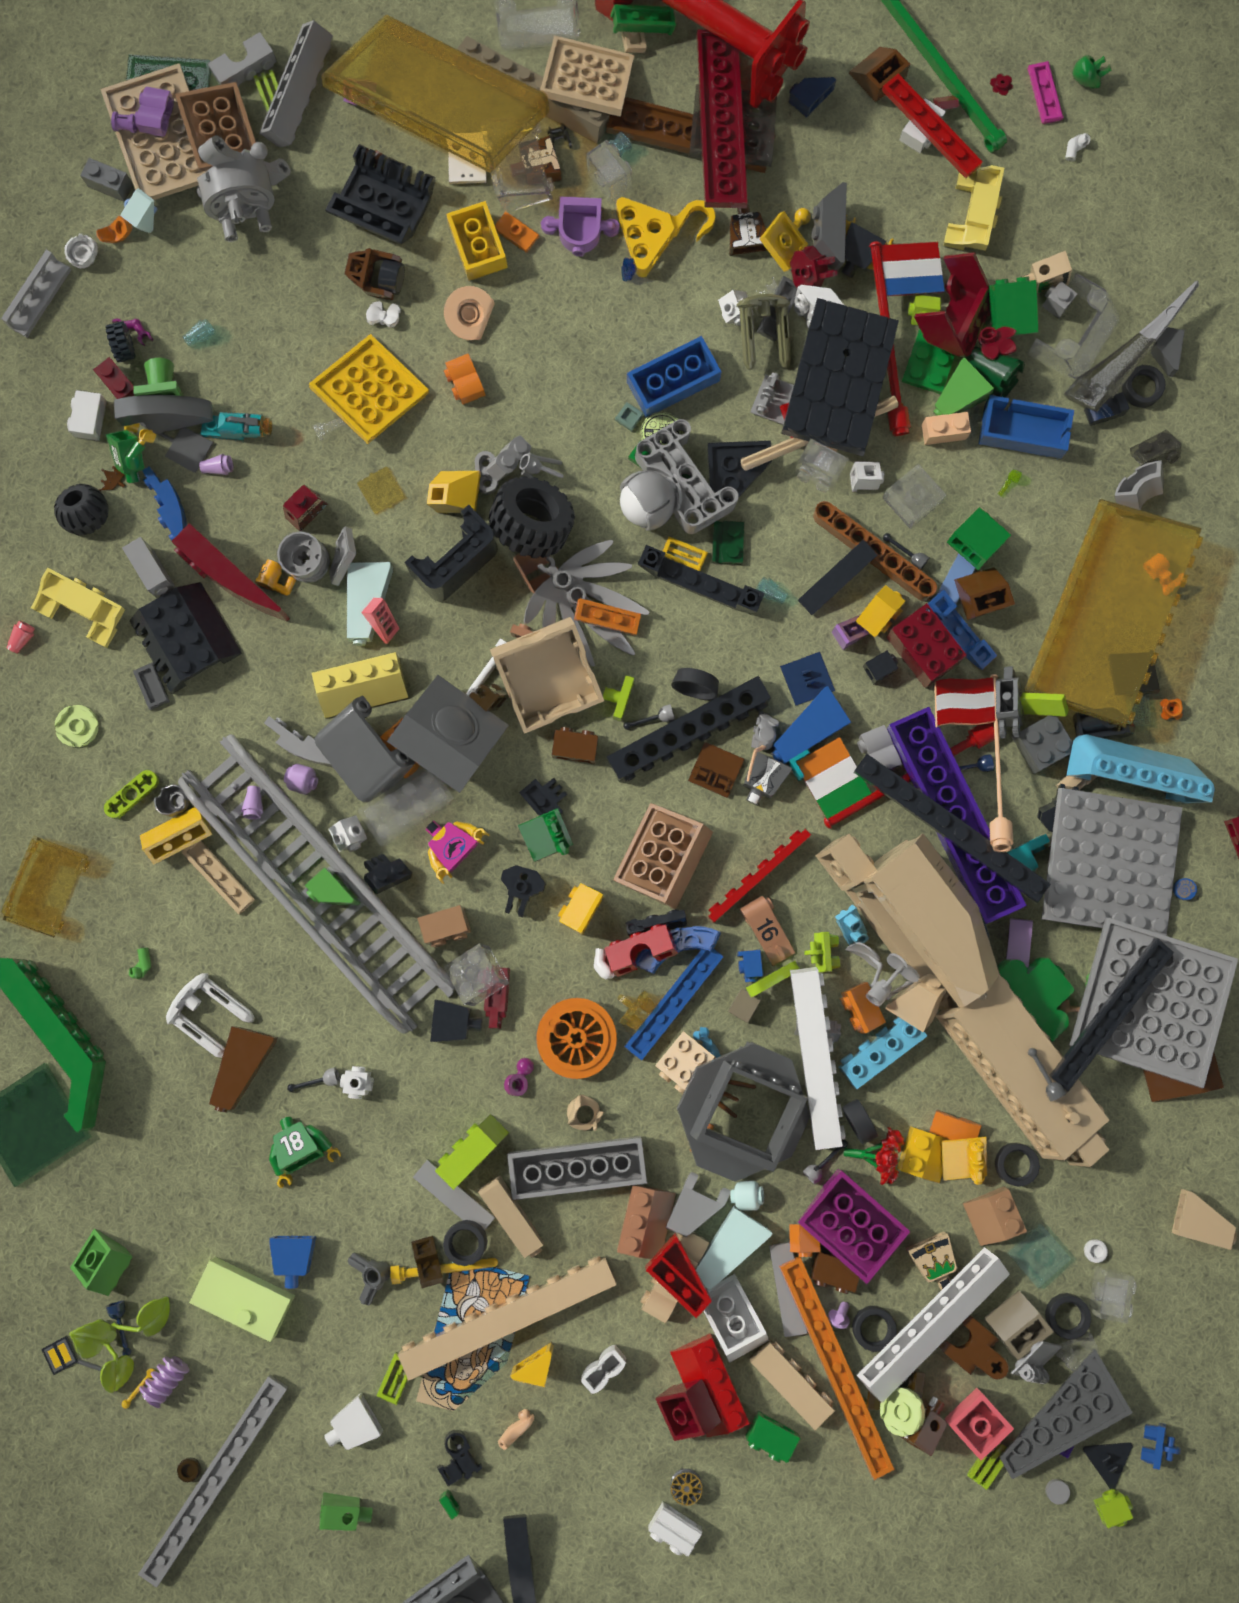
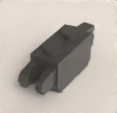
[996,666,1023,739]

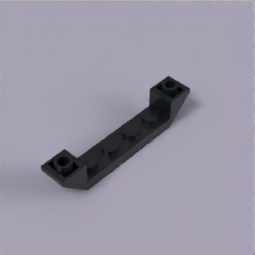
[638,545,765,613]

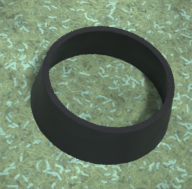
[671,668,719,700]

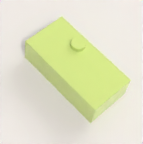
[189,1257,295,1342]

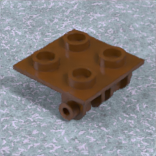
[688,742,744,798]

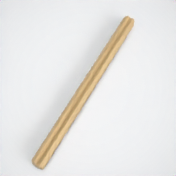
[741,396,898,471]

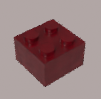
[655,1379,721,1441]

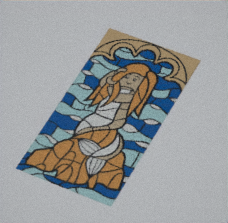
[416,1262,529,1411]

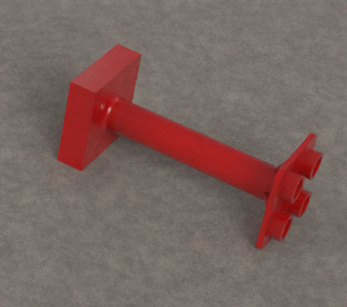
[595,0,810,108]

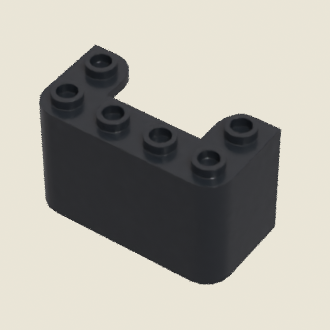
[404,504,498,602]

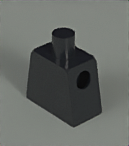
[430,999,482,1042]

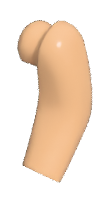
[498,1409,534,1450]

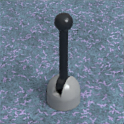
[623,704,675,730]
[287,1067,340,1092]
[803,1140,848,1185]

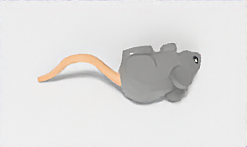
[747,711,779,781]

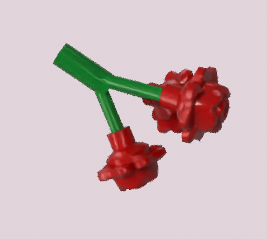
[844,1127,904,1185]

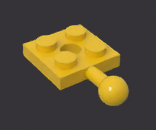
[760,208,811,272]

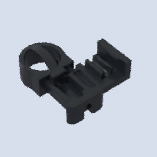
[437,1430,482,1487]

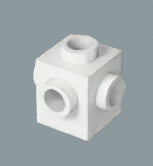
[718,290,754,326]
[329,816,367,852]
[340,1066,374,1099]

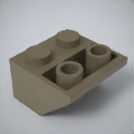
[984,1290,1054,1360]

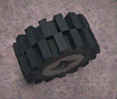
[105,321,136,363]

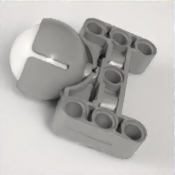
[620,419,738,534]

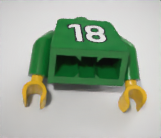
[106,423,156,483]
[269,1117,341,1188]

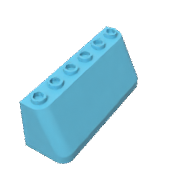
[1066,735,1214,803]

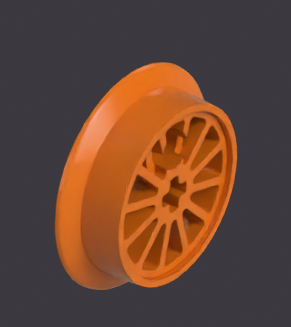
[536,998,617,1079]

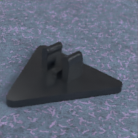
[1083,1442,1133,1489]

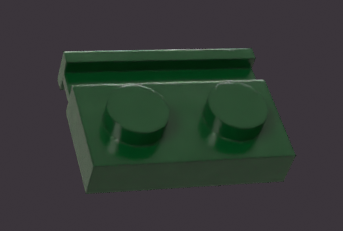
[712,521,745,565]

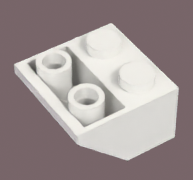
[794,285,844,328]

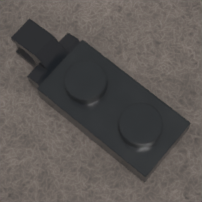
[625,909,687,937]

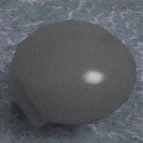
[154,784,190,817]

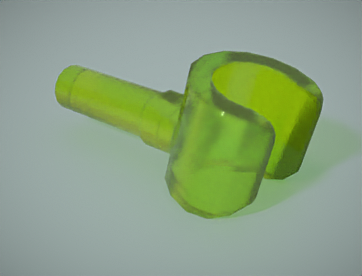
[997,470,1022,497]

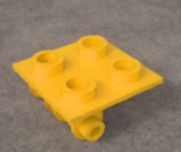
[942,1137,987,1185]

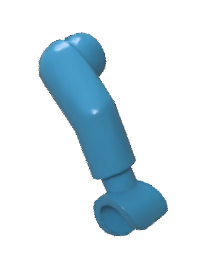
[693,1027,720,1058]

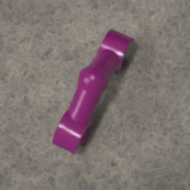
[112,318,153,346]

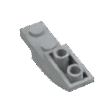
[264,716,332,767]

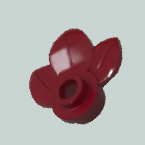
[978,327,1016,360]

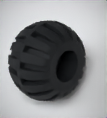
[54,484,109,536]

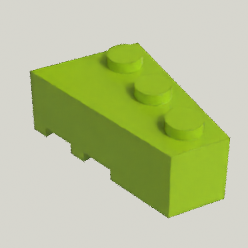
[435,1114,509,1190]

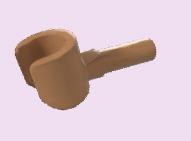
[1057,1000,1080,1012]

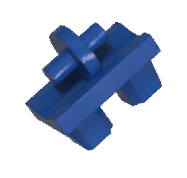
[1141,1423,1181,1470]

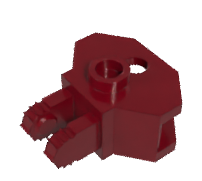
[790,246,838,288]

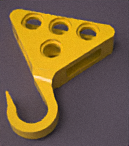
[616,197,715,278]

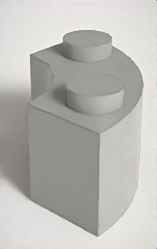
[1115,460,1164,513]

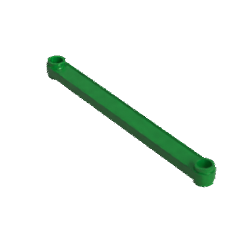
[880,0,1007,153]

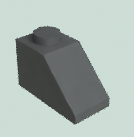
[1148,327,1185,377]

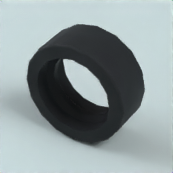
[1122,365,1166,408]
[842,1099,878,1145]
[994,1142,1040,1187]
[443,1220,488,1266]
[1045,1293,1092,1340]
[852,1305,897,1352]

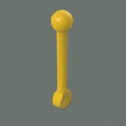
[121,1368,156,1409]

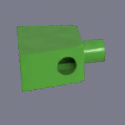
[319,1492,373,1531]

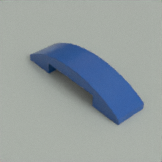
[928,590,997,670]

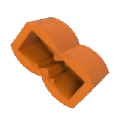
[443,354,485,405]

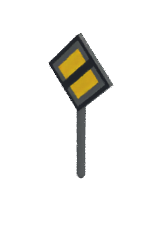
[41,1336,102,1375]

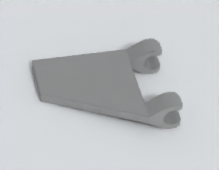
[666,1172,731,1237]

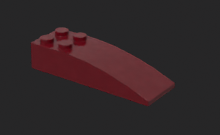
[171,523,290,622]

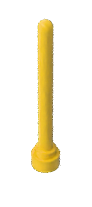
[390,1258,498,1285]

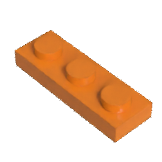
[574,598,641,635]

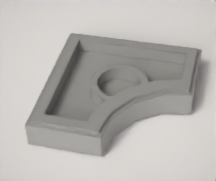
[329,526,356,586]

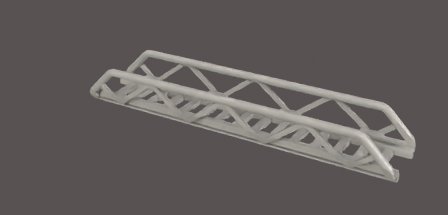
[178,734,457,1034]

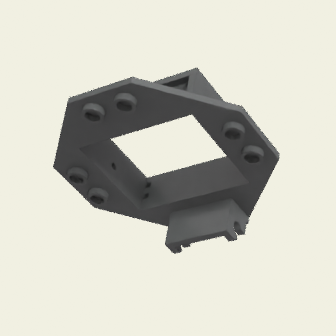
[677,1041,810,1182]

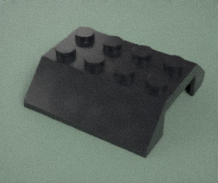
[325,144,436,245]
[129,582,243,694]

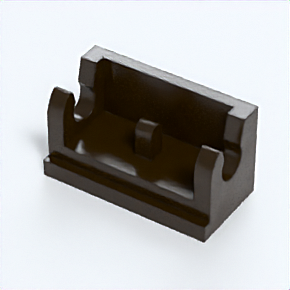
[469,684,509,712]

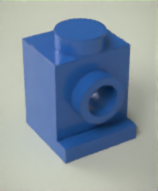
[737,950,763,982]

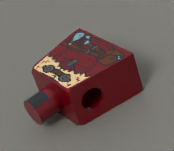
[283,484,328,532]

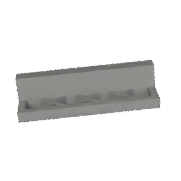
[1,250,71,338]

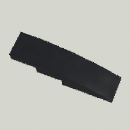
[798,539,878,616]
[503,1514,536,1603]

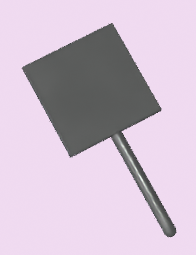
[140,422,213,473]

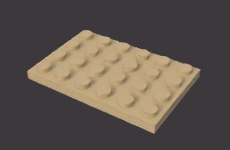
[101,64,206,200]

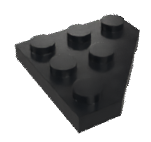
[707,440,772,503]

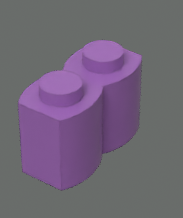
[134,86,174,137]

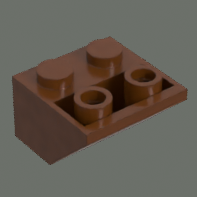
[849,47,910,103]
[954,567,1015,620]

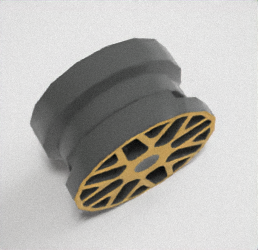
[671,1468,702,1506]

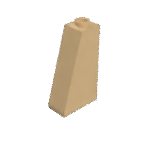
[478,1175,544,1258]

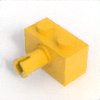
[856,585,905,637]

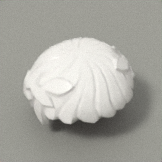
[65,234,98,268]

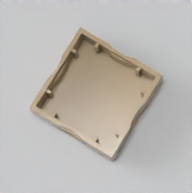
[490,617,604,734]

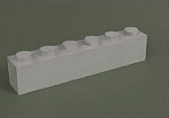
[259,20,333,147]

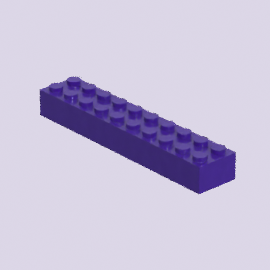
[887,707,1027,924]

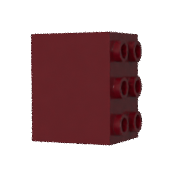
[887,603,967,688]

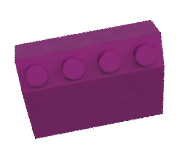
[798,1169,910,1284]

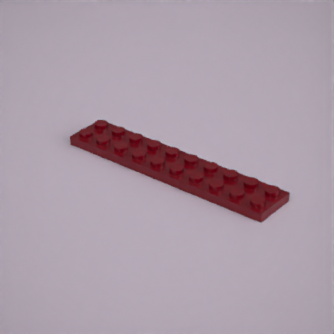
[696,29,747,208]

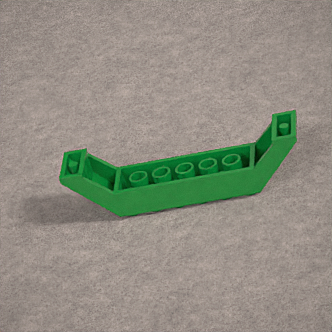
[0,958,106,1133]

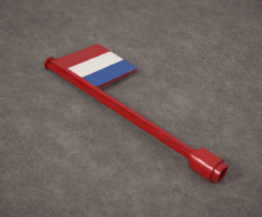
[869,241,945,436]

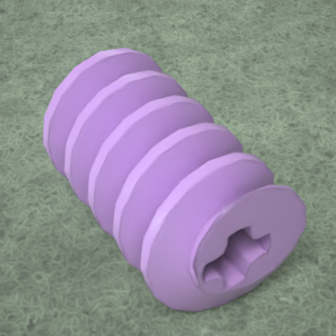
[139,1356,189,1409]

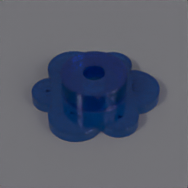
[621,257,637,281]

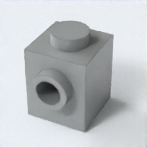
[1042,281,1077,319]

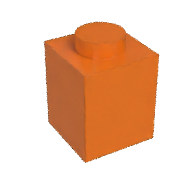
[789,1224,820,1257]

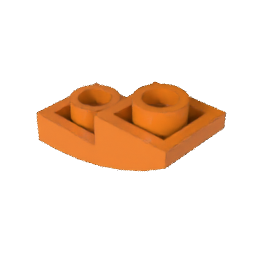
[929,1110,982,1140]

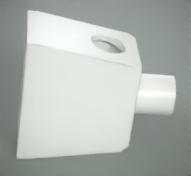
[325,1393,383,1450]

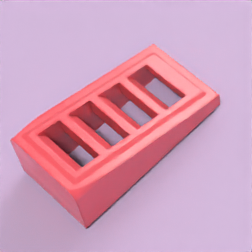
[361,598,400,644]

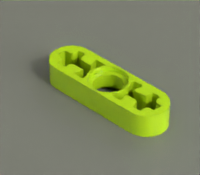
[104,770,159,819]
[746,960,800,997]

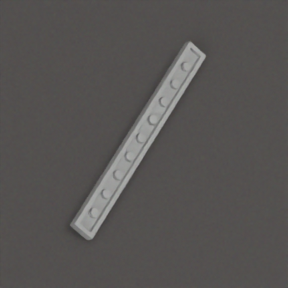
[138,1375,288,1588]

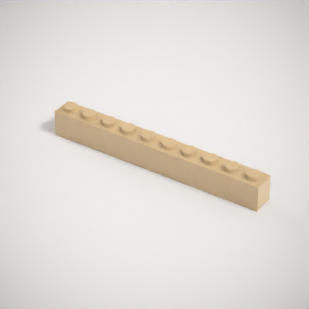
[398,1255,617,1381]

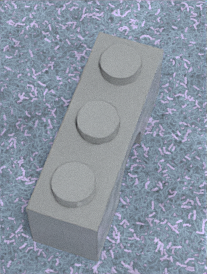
[208,32,277,87]

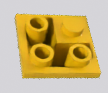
[427,471,481,513]

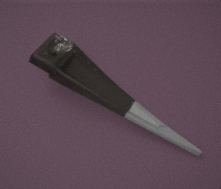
[1064,281,1199,412]

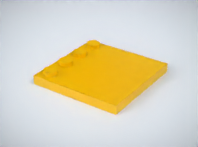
[309,334,429,444]

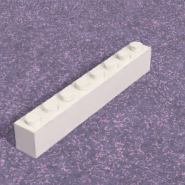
[790,967,845,1150]
[857,1247,1010,1403]

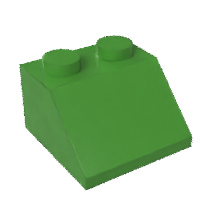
[305,867,361,906]
[70,1229,133,1296]

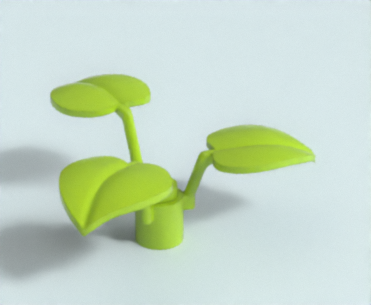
[69,1296,170,1393]

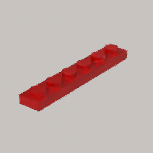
[882,73,983,179]
[708,829,811,923]

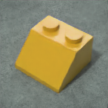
[558,883,604,935]
[897,1126,949,1183]

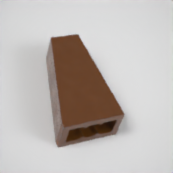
[209,1026,278,1113]

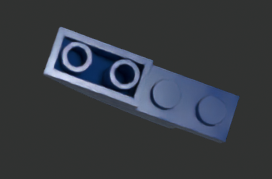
[142,466,187,541]

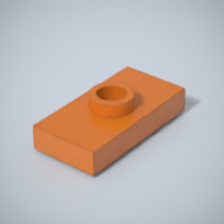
[495,211,539,253]

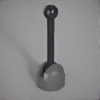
[883,533,930,570]

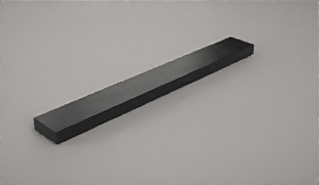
[1049,938,1174,1092]

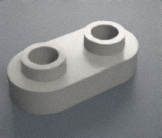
[475,451,498,494]

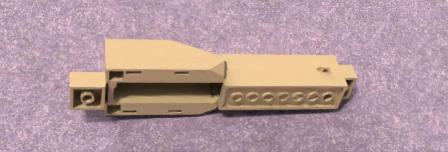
[815,833,1109,1167]

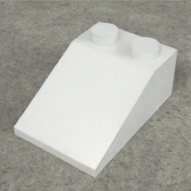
[704,1274,769,1362]

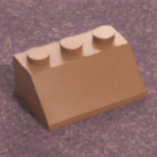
[617,1184,676,1259]

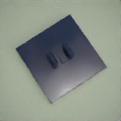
[780,652,835,706]

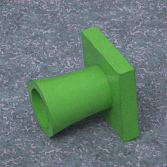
[134,358,184,396]

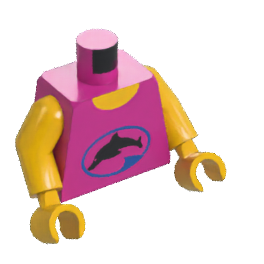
[425,820,490,884]

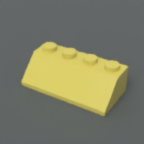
[312,652,408,718]

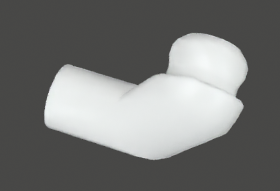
[1065,133,1091,162]
[594,949,615,979]

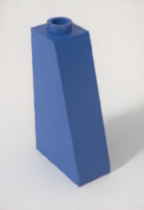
[771,686,851,764]

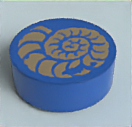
[1173,878,1197,900]

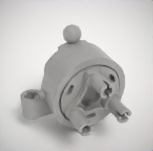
[197,135,291,242]

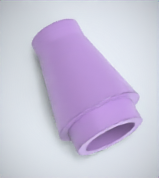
[199,454,233,475]
[241,786,263,819]

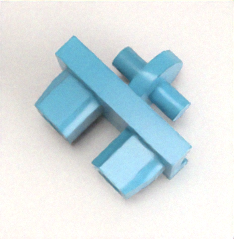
[835,904,869,945]

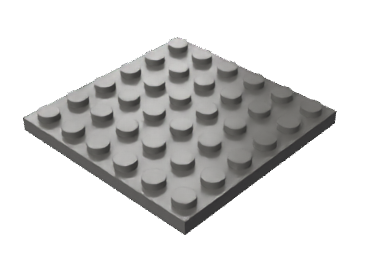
[1042,788,1182,936]
[1069,917,1238,1088]

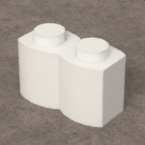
[581,1345,626,1394]

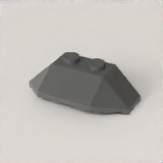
[812,182,847,271]

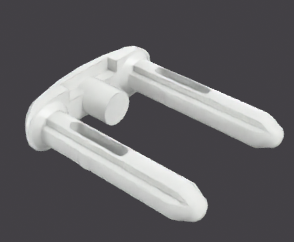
[166,973,255,1058]

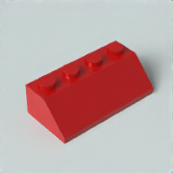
[670,1333,750,1437]

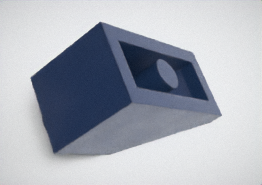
[789,77,836,118]

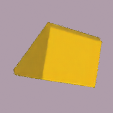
[510,1342,554,1387]

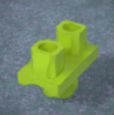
[804,932,840,972]

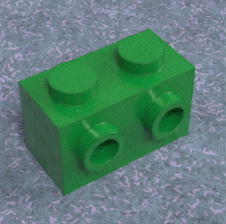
[745,1411,800,1464]

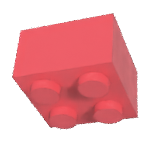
[944,1388,1014,1460]

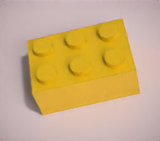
[446,201,508,281]

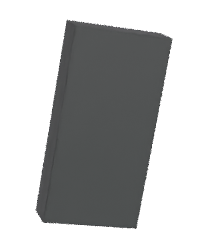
[133,662,170,710]

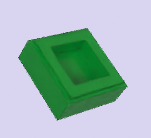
[439,1490,460,1520]

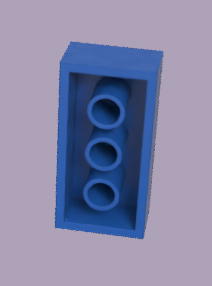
[627,336,721,418]

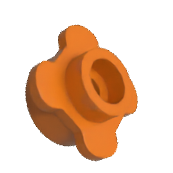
[1160,699,1183,720]

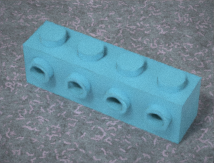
[839,1017,927,1089]

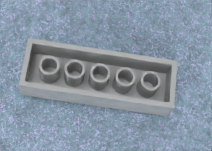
[508,1136,647,1200]

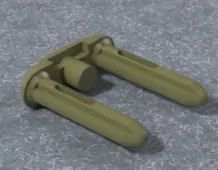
[736,294,792,370]

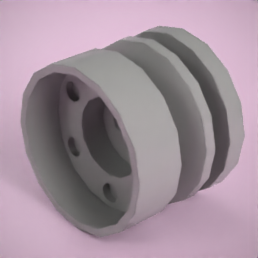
[277,531,330,583]

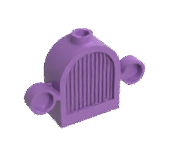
[541,197,619,256]

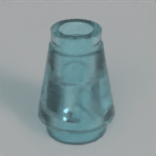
[182,319,215,347]
[756,576,788,604]

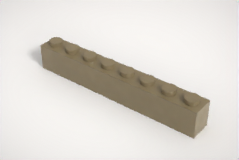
[456,36,609,144]

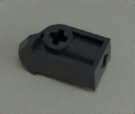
[1073,708,1135,740]

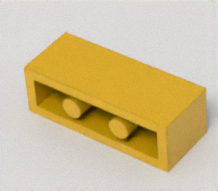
[140,807,212,865]

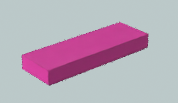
[1027,61,1063,124]

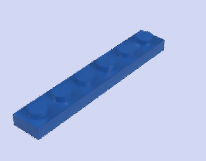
[624,949,723,1060]

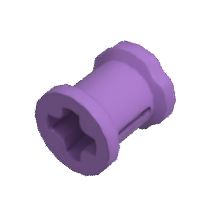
[111,111,137,133]

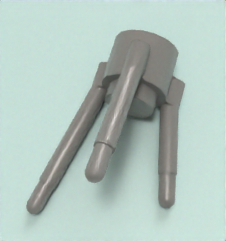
[519,452,564,478]

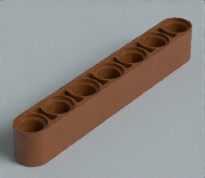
[813,501,937,601]

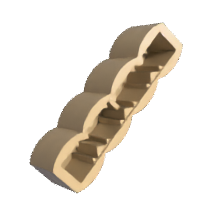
[640,1232,709,1323]

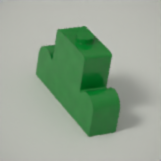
[997,958,1074,1042]

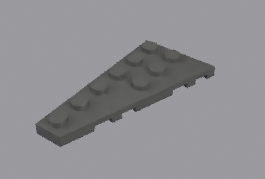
[999,1348,1132,1479]

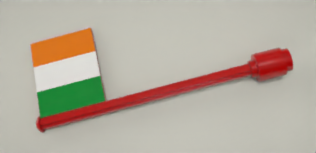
[796,723,995,829]

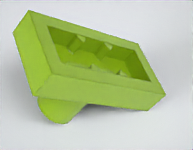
[603,676,634,722]

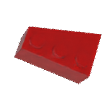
[645,1232,712,1318]

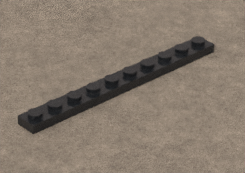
[853,754,1051,903]

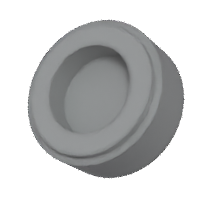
[1046,1479,1070,1504]

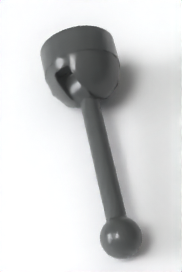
[1028,1048,1066,1102]

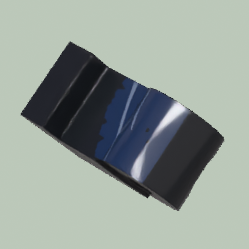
[1084,392,1130,426]

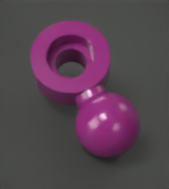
[504,1058,534,1096]

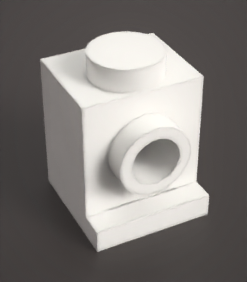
[850,462,884,492]

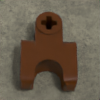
[939,1315,1009,1380]

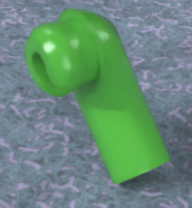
[129,948,151,979]

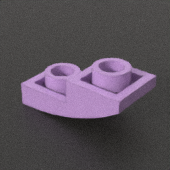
[1006,918,1033,967]

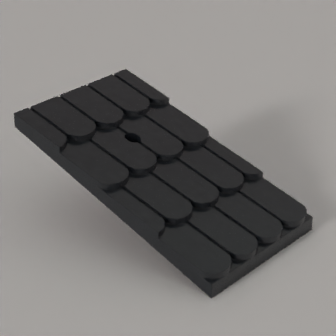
[781,298,899,456]

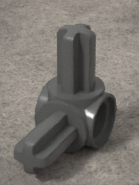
[348,1253,390,1306]

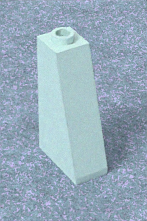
[347,562,393,646]
[696,1206,772,1290]

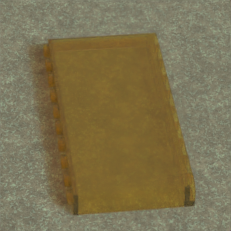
[321,15,549,173]
[1024,499,1204,728]

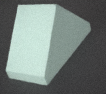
[120,188,154,233]

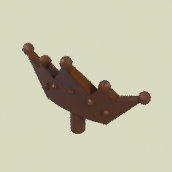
[99,466,125,491]

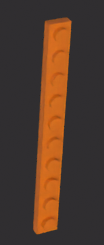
[779,1257,894,1480]

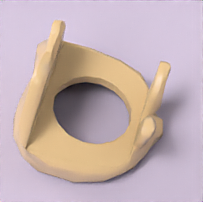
[567,1095,604,1131]

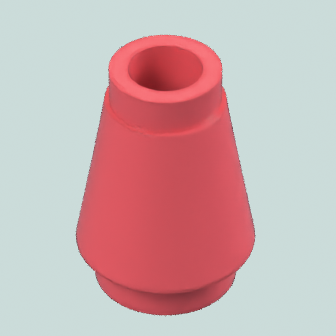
[6,620,35,654]

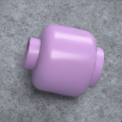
[284,764,318,795]

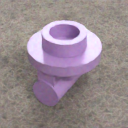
[827,1302,850,1329]

